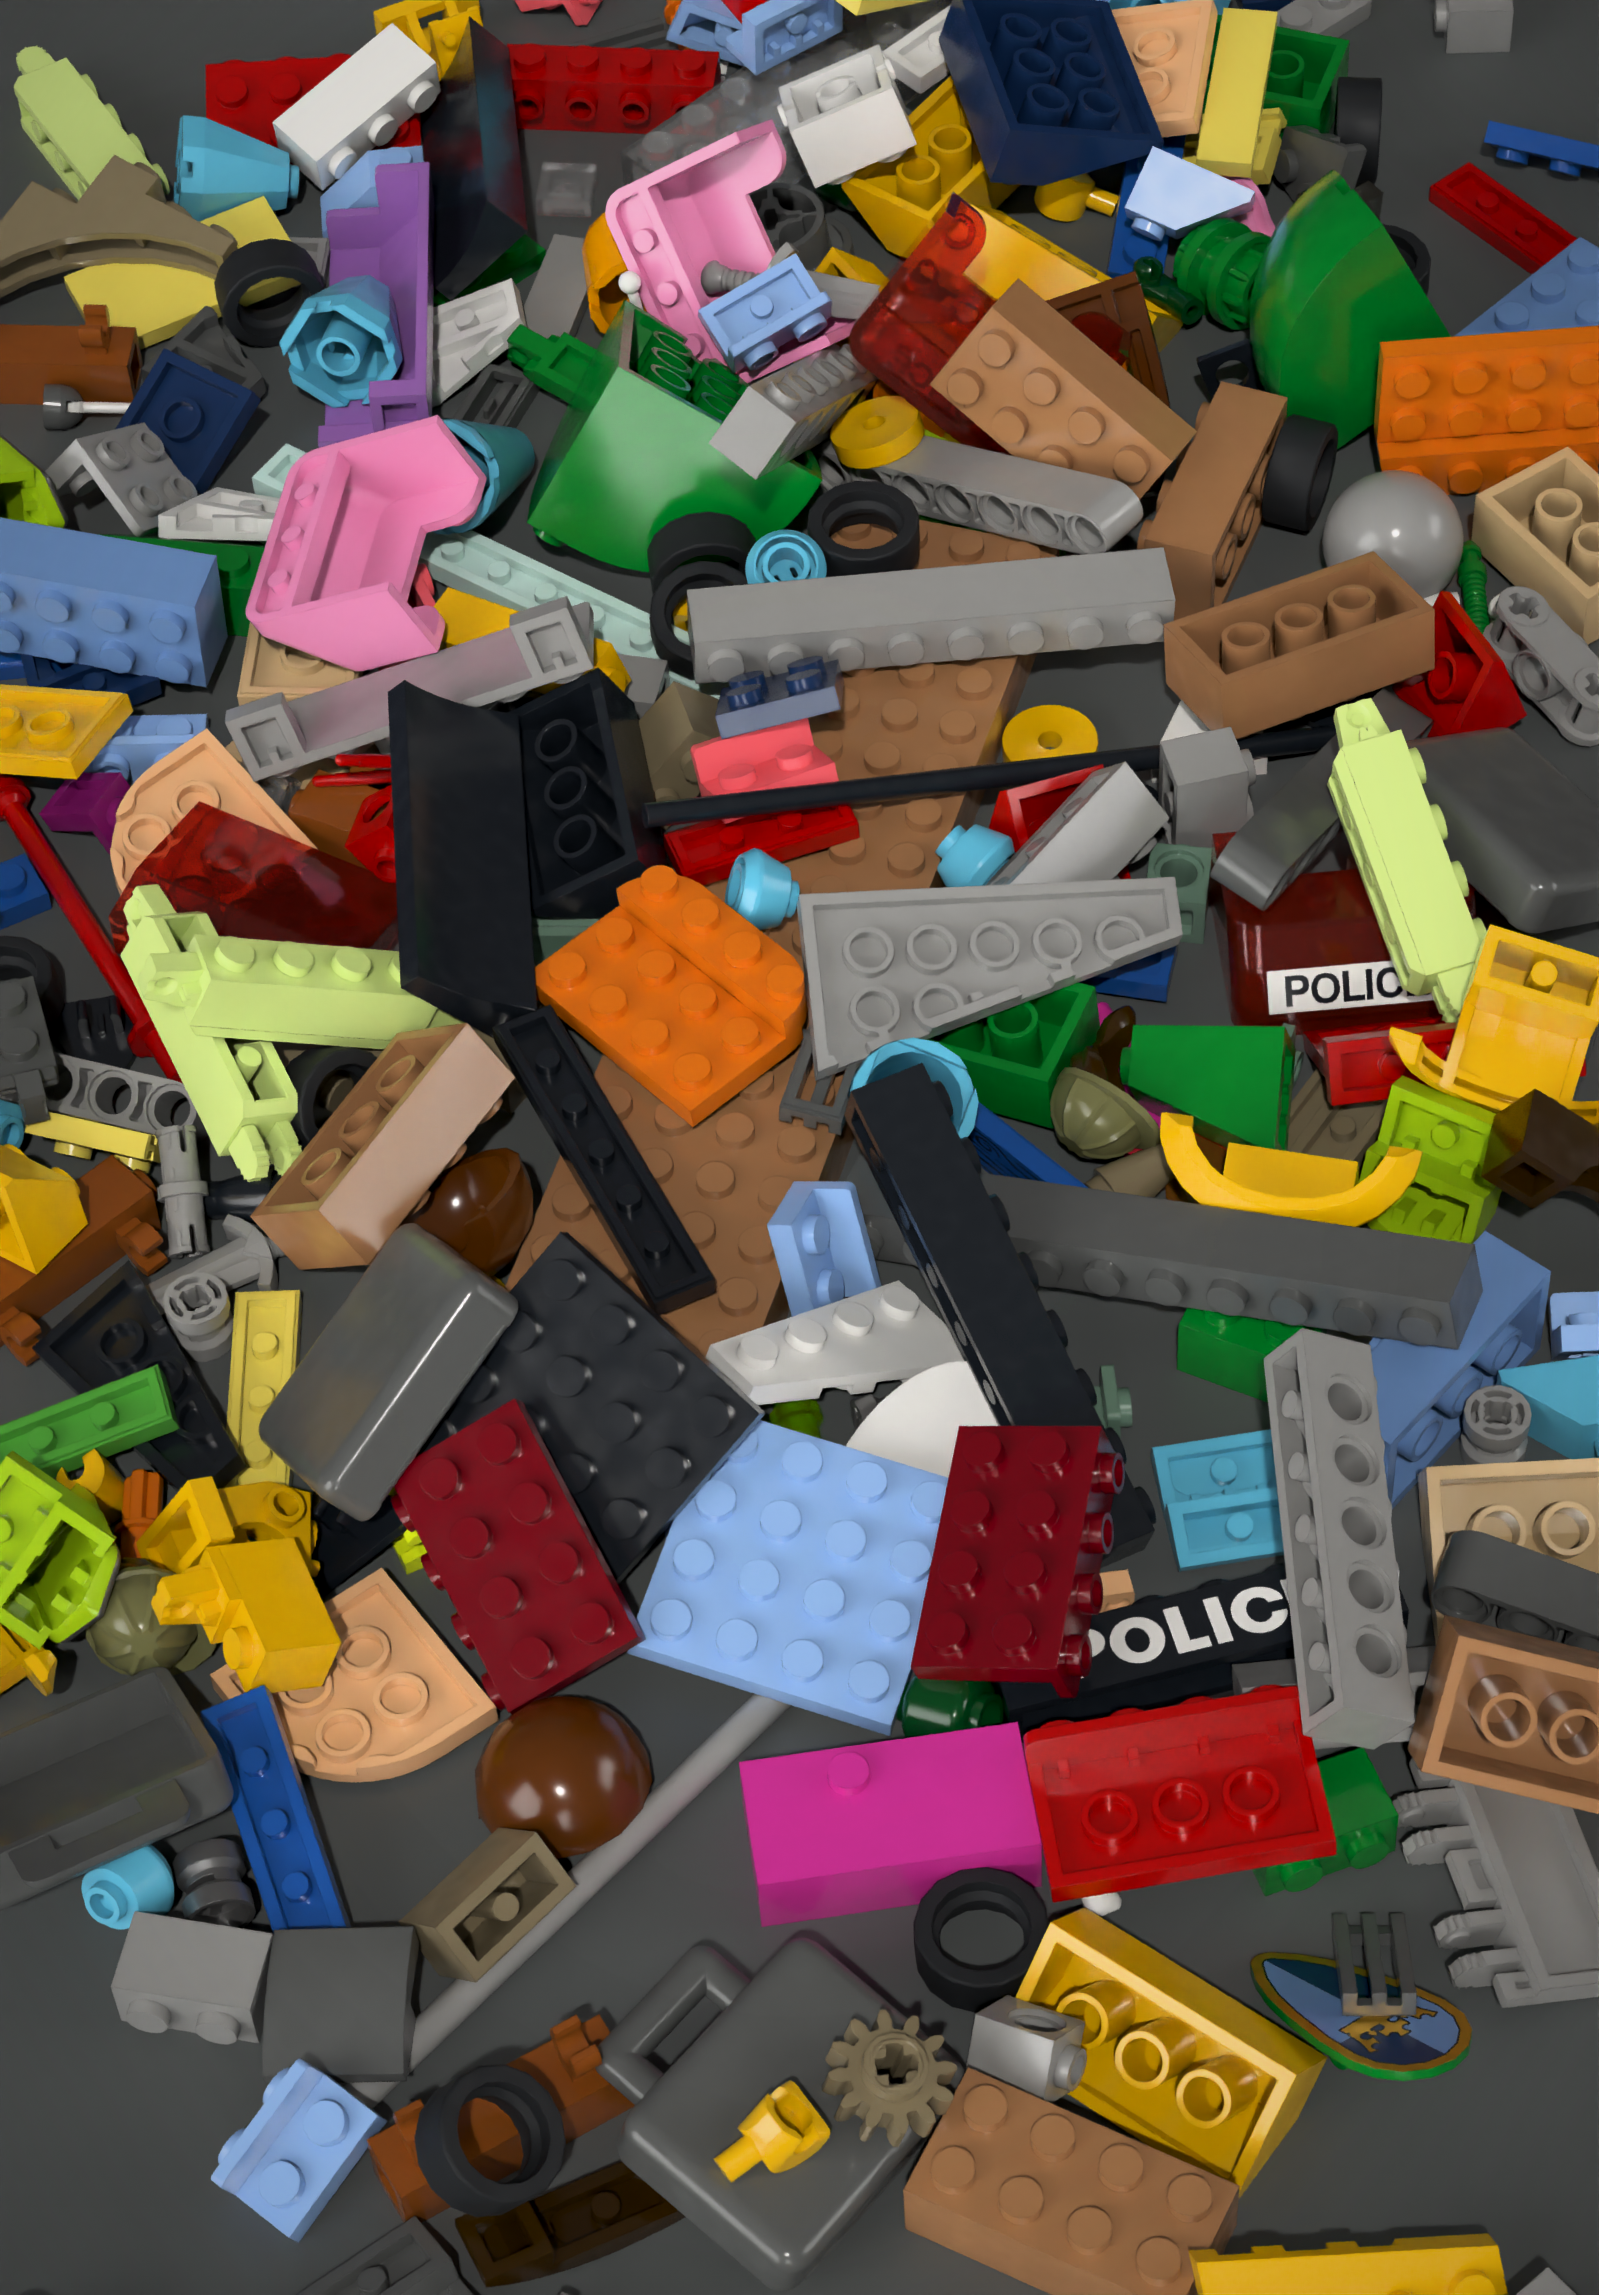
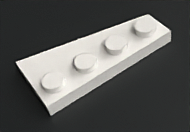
[705,1280,964,1405]

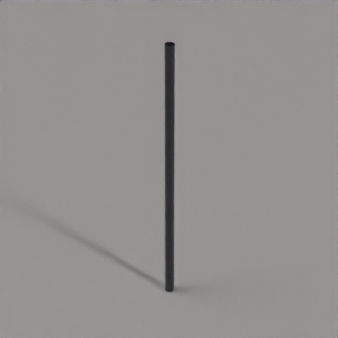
[641,725,1337,828]

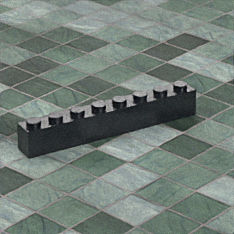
[844,1063,1156,1568]

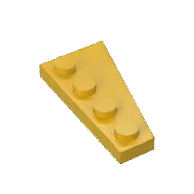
[1188,2233,1508,2295]

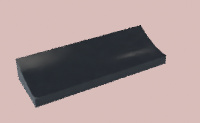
[421,16,528,301]
[388,680,537,1037]

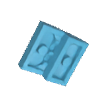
[1150,1429,1284,1572]

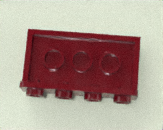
[391,1398,646,1714]
[910,1426,1125,1698]

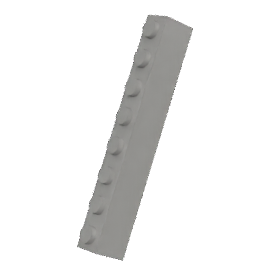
[687,547,1175,684]

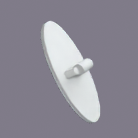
[846,1361,998,1478]

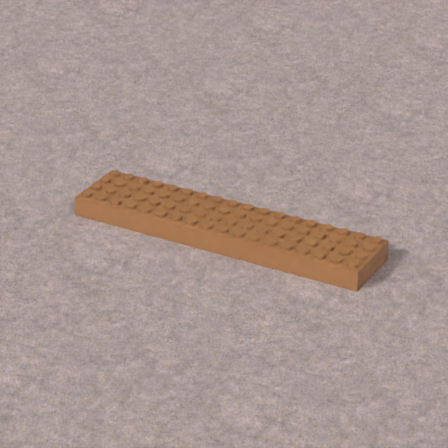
[504,520,1059,1357]

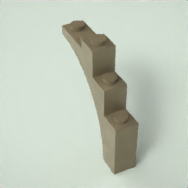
[0,155,238,298]

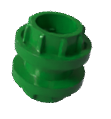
[1173,218,1271,330]

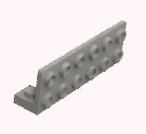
[225,596,594,782]

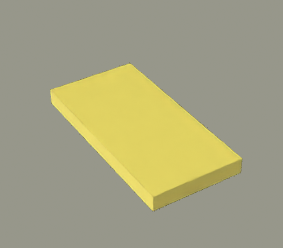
[63,196,301,350]

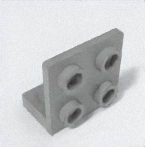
[45,422,198,537]

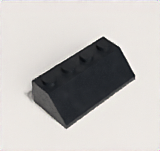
[507,667,669,919]

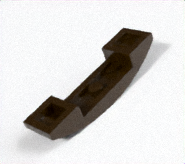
[455,2161,685,2287]

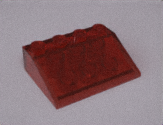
[108,801,398,954]

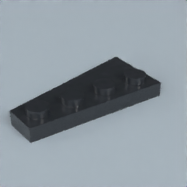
[32,1260,246,1492]

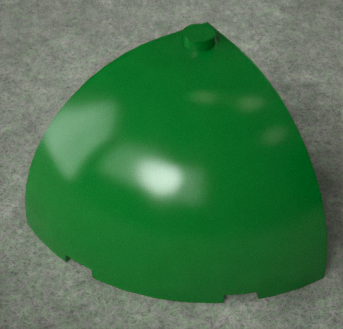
[1249,169,1451,449]
[527,300,822,572]

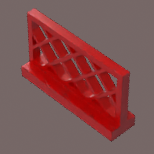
[1303,1016,1586,1106]

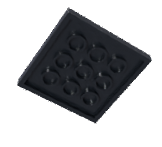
[415,1232,766,1585]

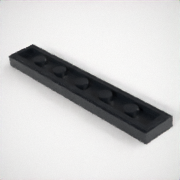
[492,1004,716,1316]

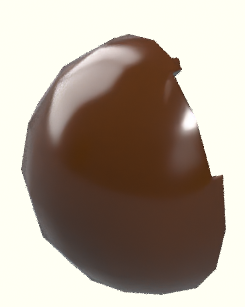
[398,1148,533,1278]
[475,1696,652,1859]

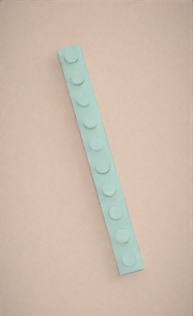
[252,443,730,699]

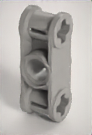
[1483,586,1599,747]

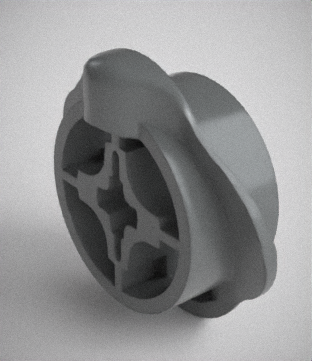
[749,183,855,271]

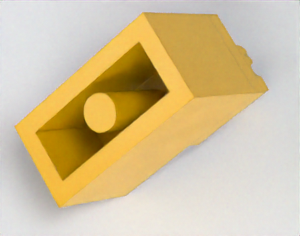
[151,1537,341,1693]

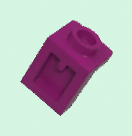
[39,772,130,855]

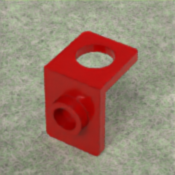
[344,784,397,896]

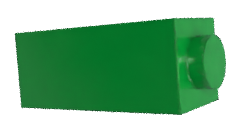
[1120,1025,1296,1151]

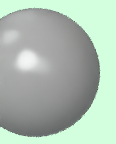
[1322,470,1464,599]

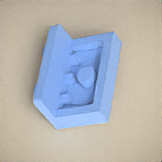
[698,253,832,373]

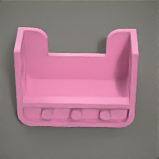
[605,119,865,383]
[246,415,487,671]

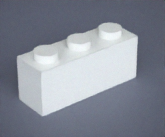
[273,23,441,191]

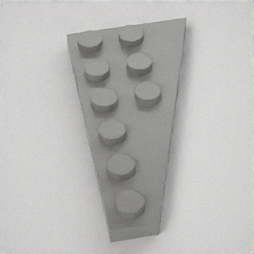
[797,877,1183,1081]

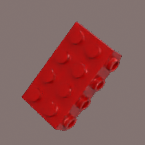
[205,53,423,172]
[1023,1685,1336,1903]

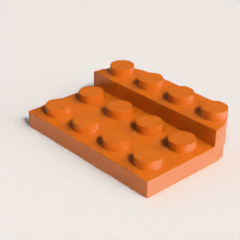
[1374,325,1599,495]
[535,865,808,1127]

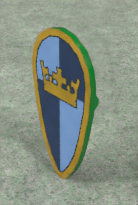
[1251,1952,1472,2081]

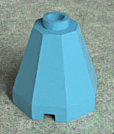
[173,115,299,222]
[279,275,403,408]

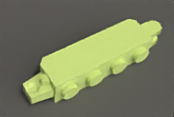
[14,45,170,200]
[1327,698,1487,1023]
[120,884,302,1182]
[137,934,465,1049]

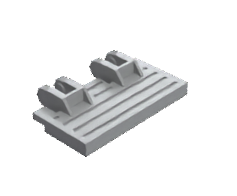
[1392,1758,1599,2008]

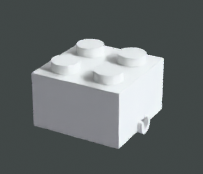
[777,44,917,188]

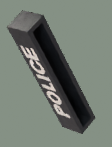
[991,1563,1409,1743]

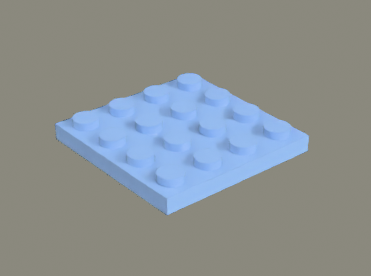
[627,1420,948,1736]

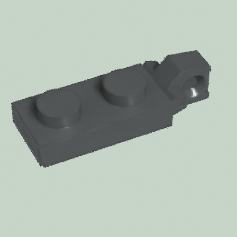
[0,976,60,1125]

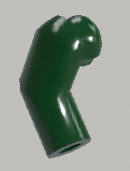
[1133,256,1204,325]

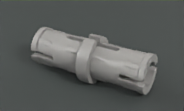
[155,1125,210,1259]

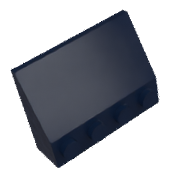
[938,0,1164,186]

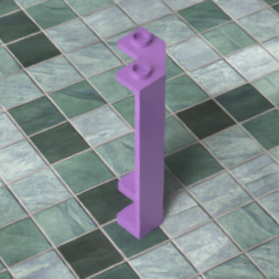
[318,162,435,448]

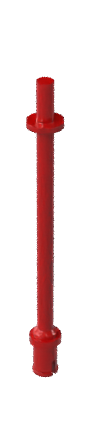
[0,774,182,1083]

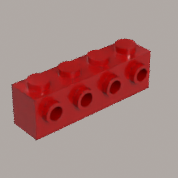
[507,43,723,137]

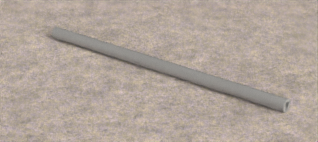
[344,1694,792,2109]

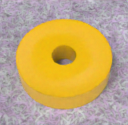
[830,396,925,469]
[1002,705,1098,762]

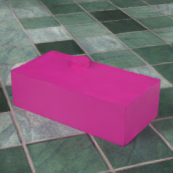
[739,1722,1042,1927]

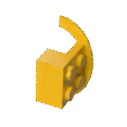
[1389,924,1599,1128]
[1160,1112,1423,1227]

